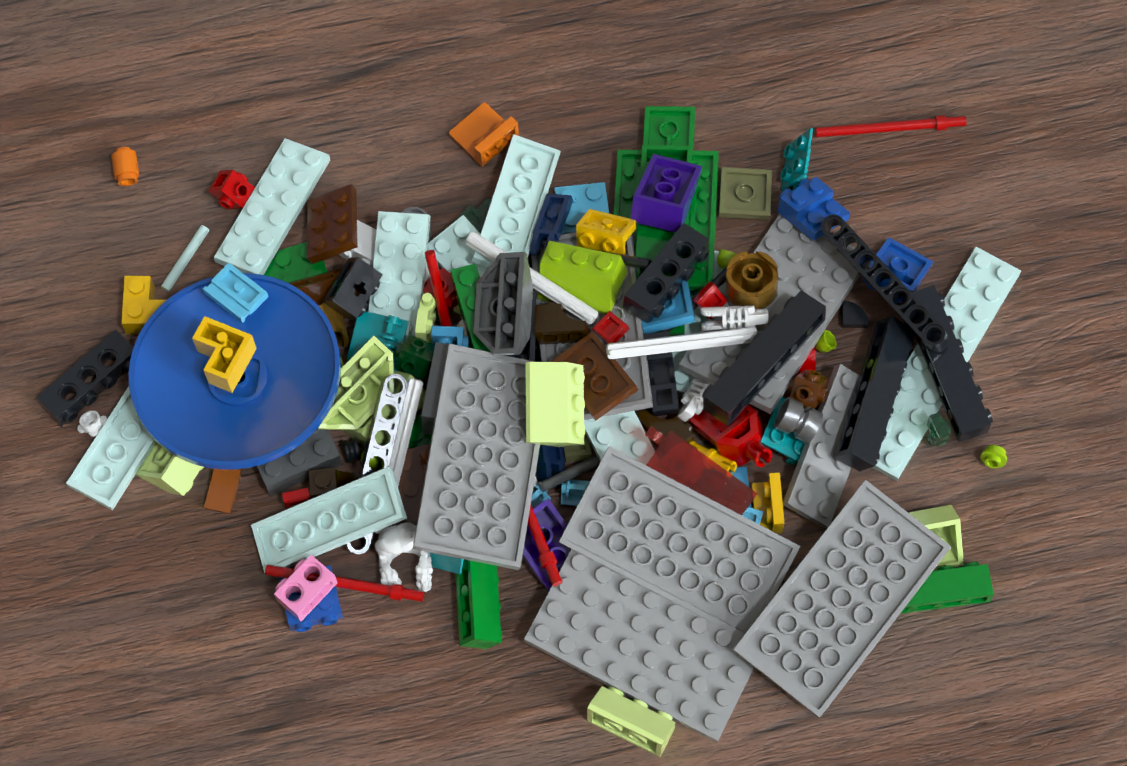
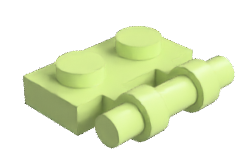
[415,293,437,344]

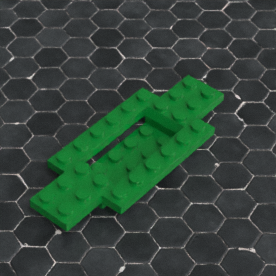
[614,106,719,336]

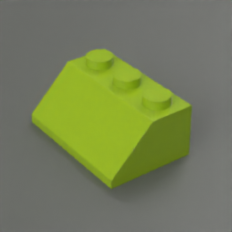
[538,241,627,314]

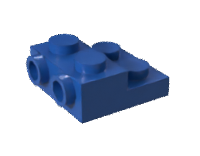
[777,177,850,241]
[862,237,933,303]
[279,565,343,632]

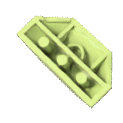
[318,336,394,431]

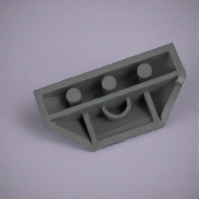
[473,252,533,355]

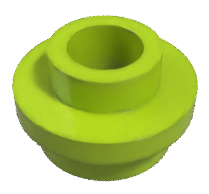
[980,445,1007,469]

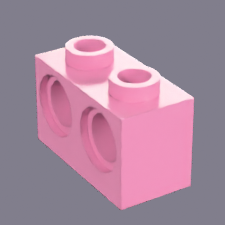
[274,555,338,622]

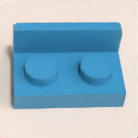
[431,326,470,348]

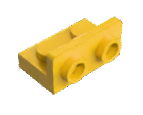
[576,209,636,255]
[752,473,785,533]

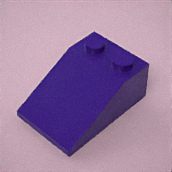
[630,154,702,232]
[522,498,571,592]

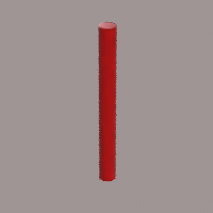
[424,250,452,327]

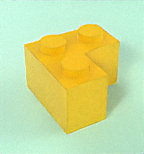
[121,276,166,335]
[192,316,257,393]

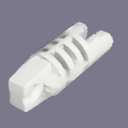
[701,305,769,331]
[678,377,710,422]

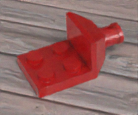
[687,405,772,467]

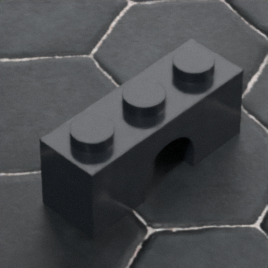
[643,331,680,416]

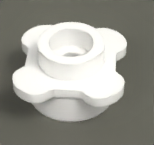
[77,411,107,437]

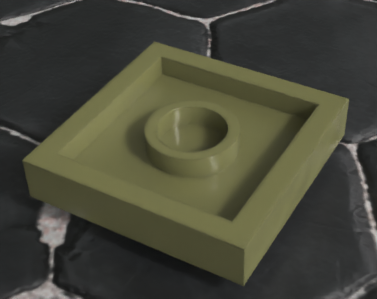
[719,167,772,220]

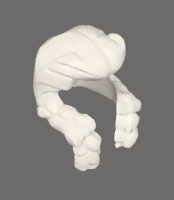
[375,522,433,592]

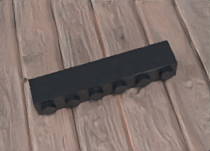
[902,285,993,442]
[702,290,826,426]
[835,315,915,472]

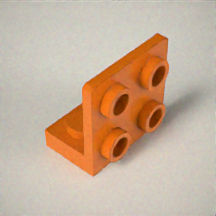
[449,102,519,167]

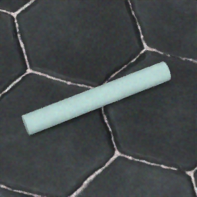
[161,225,210,292]

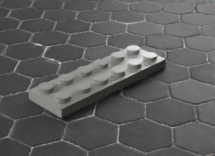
[783,364,860,528]

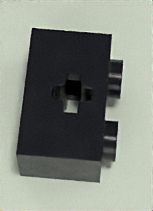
[323,257,383,319]

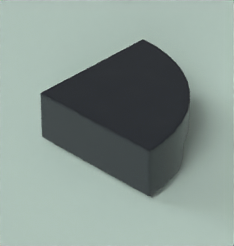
[842,301,869,328]

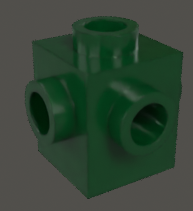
[394,334,435,380]

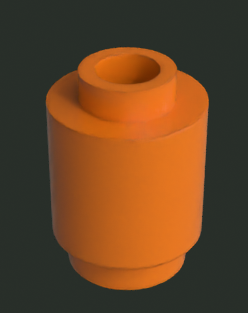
[111,147,140,186]

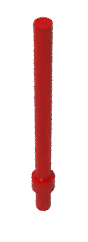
[815,115,967,137]
[528,505,563,586]
[265,564,425,602]

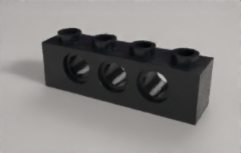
[623,223,710,324]
[36,330,133,427]

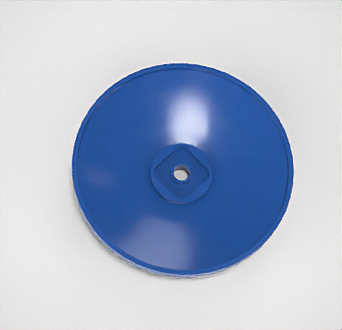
[129,273,341,470]

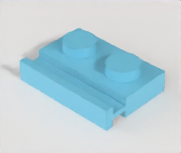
[203,263,269,323]

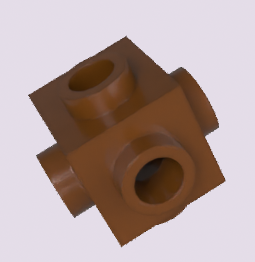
[788,369,829,409]

